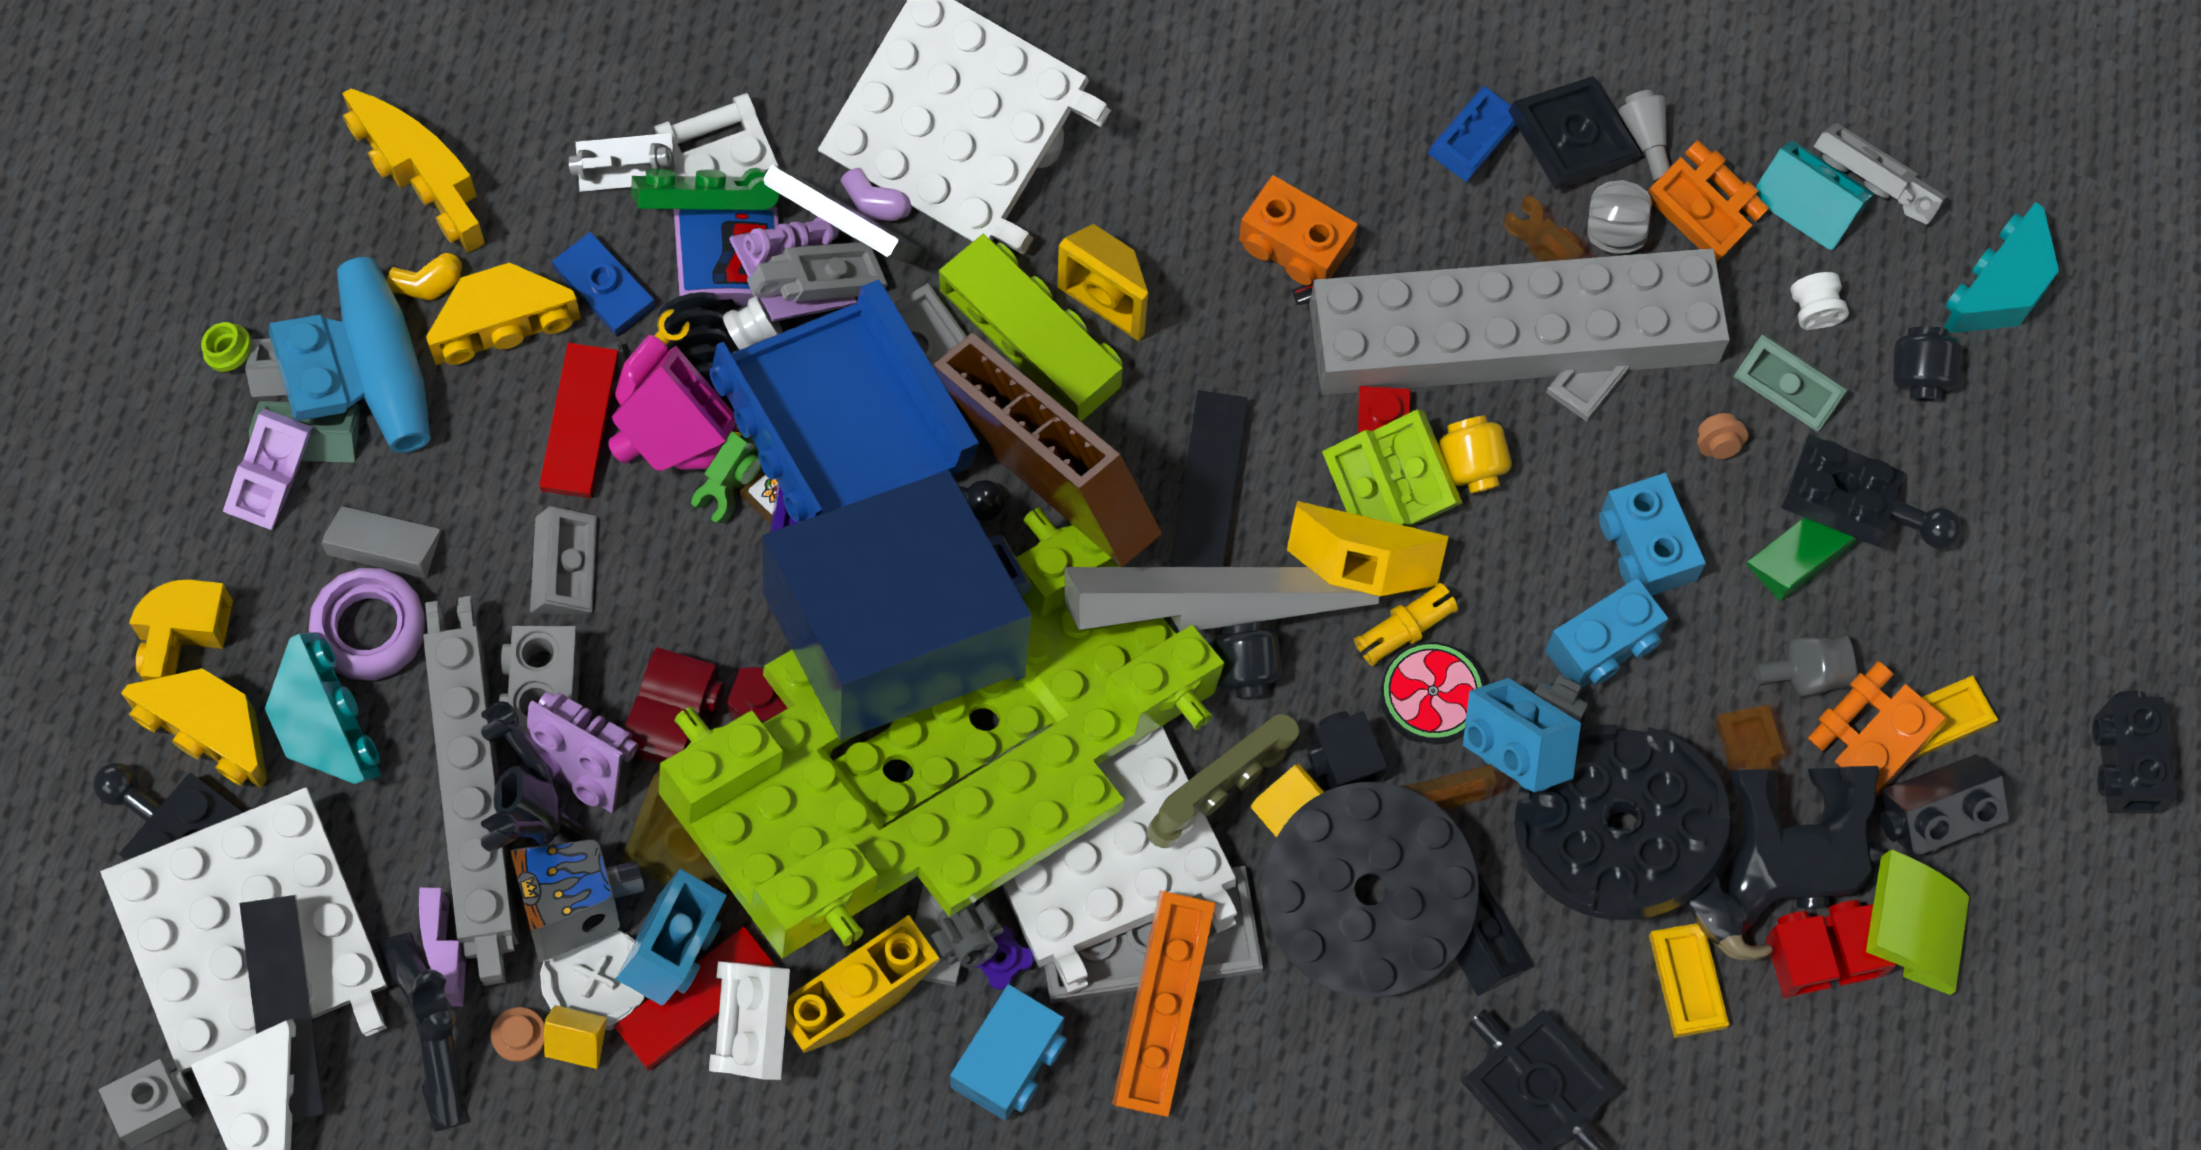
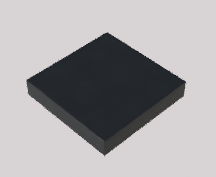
[1508,76,1642,190]

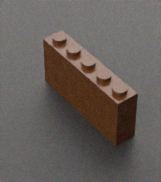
[933,332,1162,567]

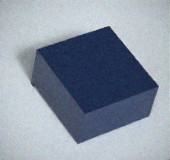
[762,470,1032,741]

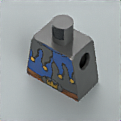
[511,840,645,962]

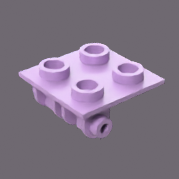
[729,217,857,322]
[523,692,638,813]

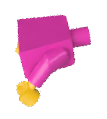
[608,309,741,471]

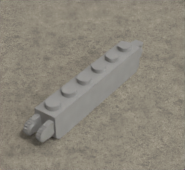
[423,596,519,986]

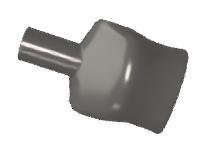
[1754,634,1857,697]

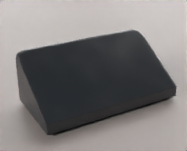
[1456,875,1534,996]

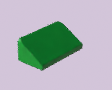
[1746,517,1858,602]

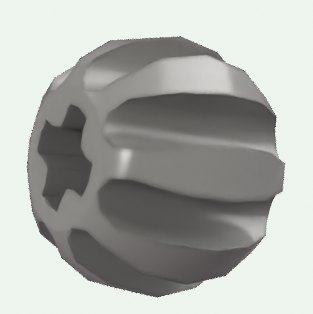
[1587,180,1652,255]

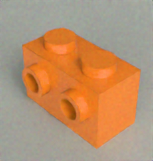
[1239,175,1358,285]

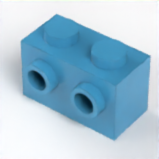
[1599,473,1706,596]
[1545,578,1668,689]
[1463,678,1581,792]
[616,869,727,1006]
[950,984,1067,1121]

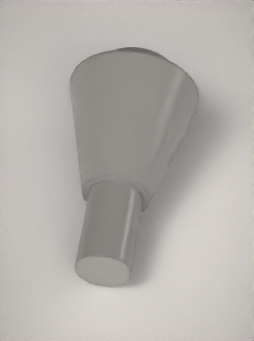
[1618,90,1670,183]

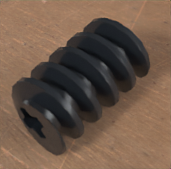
[658,292,727,401]

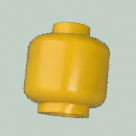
[1439,415,1512,494]

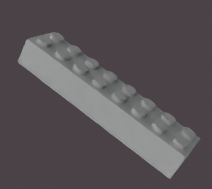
[1310,248,1729,395]

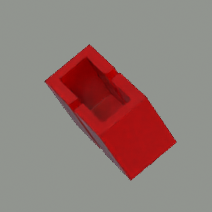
[1766,900,1897,999]

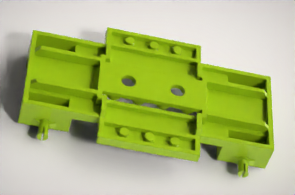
[659,507,1224,959]

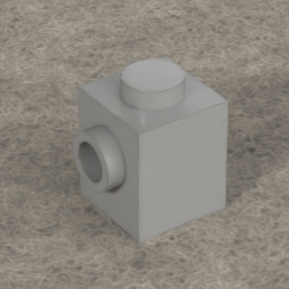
[98,1059,194,1148]

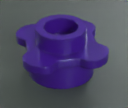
[974,926,1033,990]

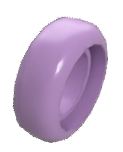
[309,568,426,681]

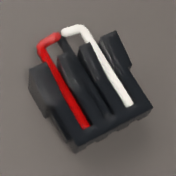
[1292,284,1313,305]

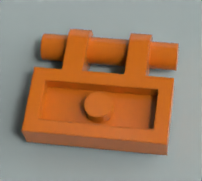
[1647,140,1770,263]
[1807,661,1947,799]

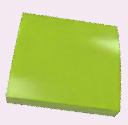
[1322,409,1463,527]
[1866,850,1969,995]

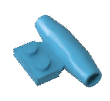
[269,257,431,453]

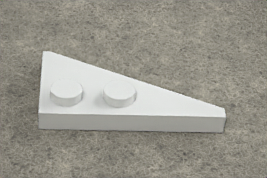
[191,1019,296,1150]

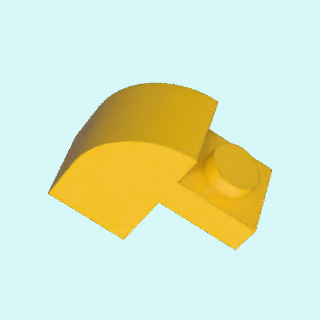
[129,580,233,681]

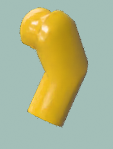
[387,253,462,301]

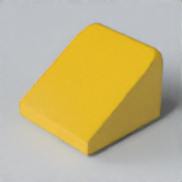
[1251,763,1324,837]
[544,1005,607,1069]

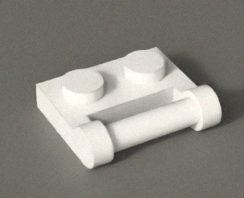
[654,93,779,177]
[709,961,790,1080]

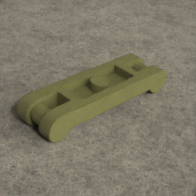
[1147,714,1299,848]

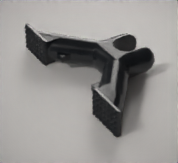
[377,932,469,1132]

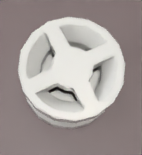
[1790,272,1849,330]
[723,297,783,350]

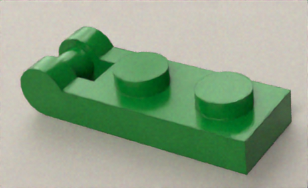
[631,168,779,210]

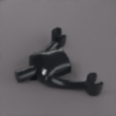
[481,701,585,852]

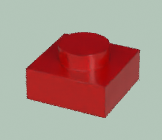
[1357,386,1410,434]

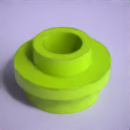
[201,322,252,372]

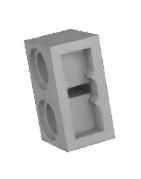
[499,626,581,737]

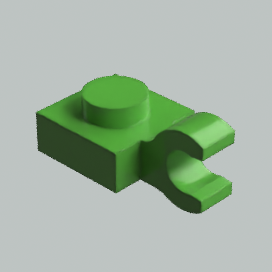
[691,431,761,523]

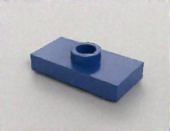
[1427,86,1516,183]
[551,232,655,337]

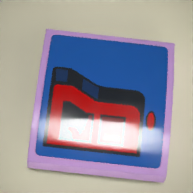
[674,207,779,306]

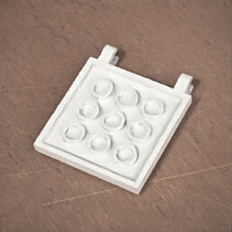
[818,0,1111,255]
[1002,726,1237,995]
[100,787,388,1073]

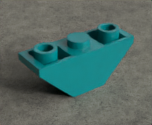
[1943,202,2059,333]
[265,632,381,784]

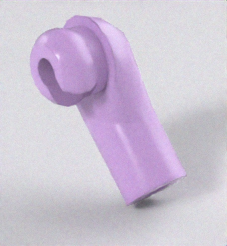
[841,168,912,221]

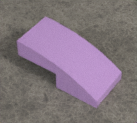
[223,408,313,530]
[419,887,467,1006]

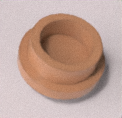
[1697,413,1748,459]
[491,1007,544,1063]

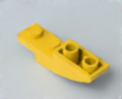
[342,89,485,253]

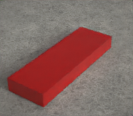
[539,343,619,499]
[614,926,776,1071]

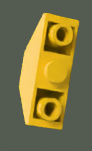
[426,262,581,365]
[1287,501,1449,596]
[121,669,267,788]
[785,915,940,1053]

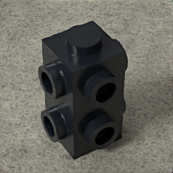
[2092,690,2176,813]
[1880,754,2009,857]

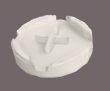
[540,930,645,1031]

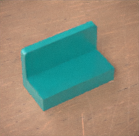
[1756,140,1875,250]

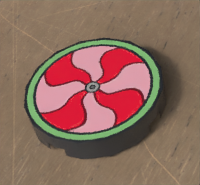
[1380,642,1484,745]

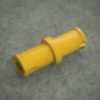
[1354,583,1458,666]

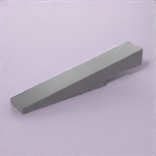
[1065,567,1379,631]

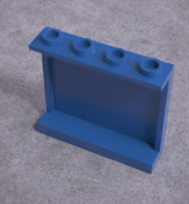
[710,279,979,522]

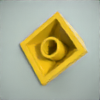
[1058,224,1148,341]

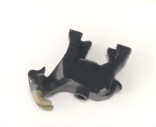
[1685,766,1884,961]

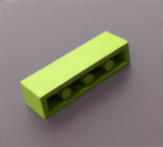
[939,233,1123,422]

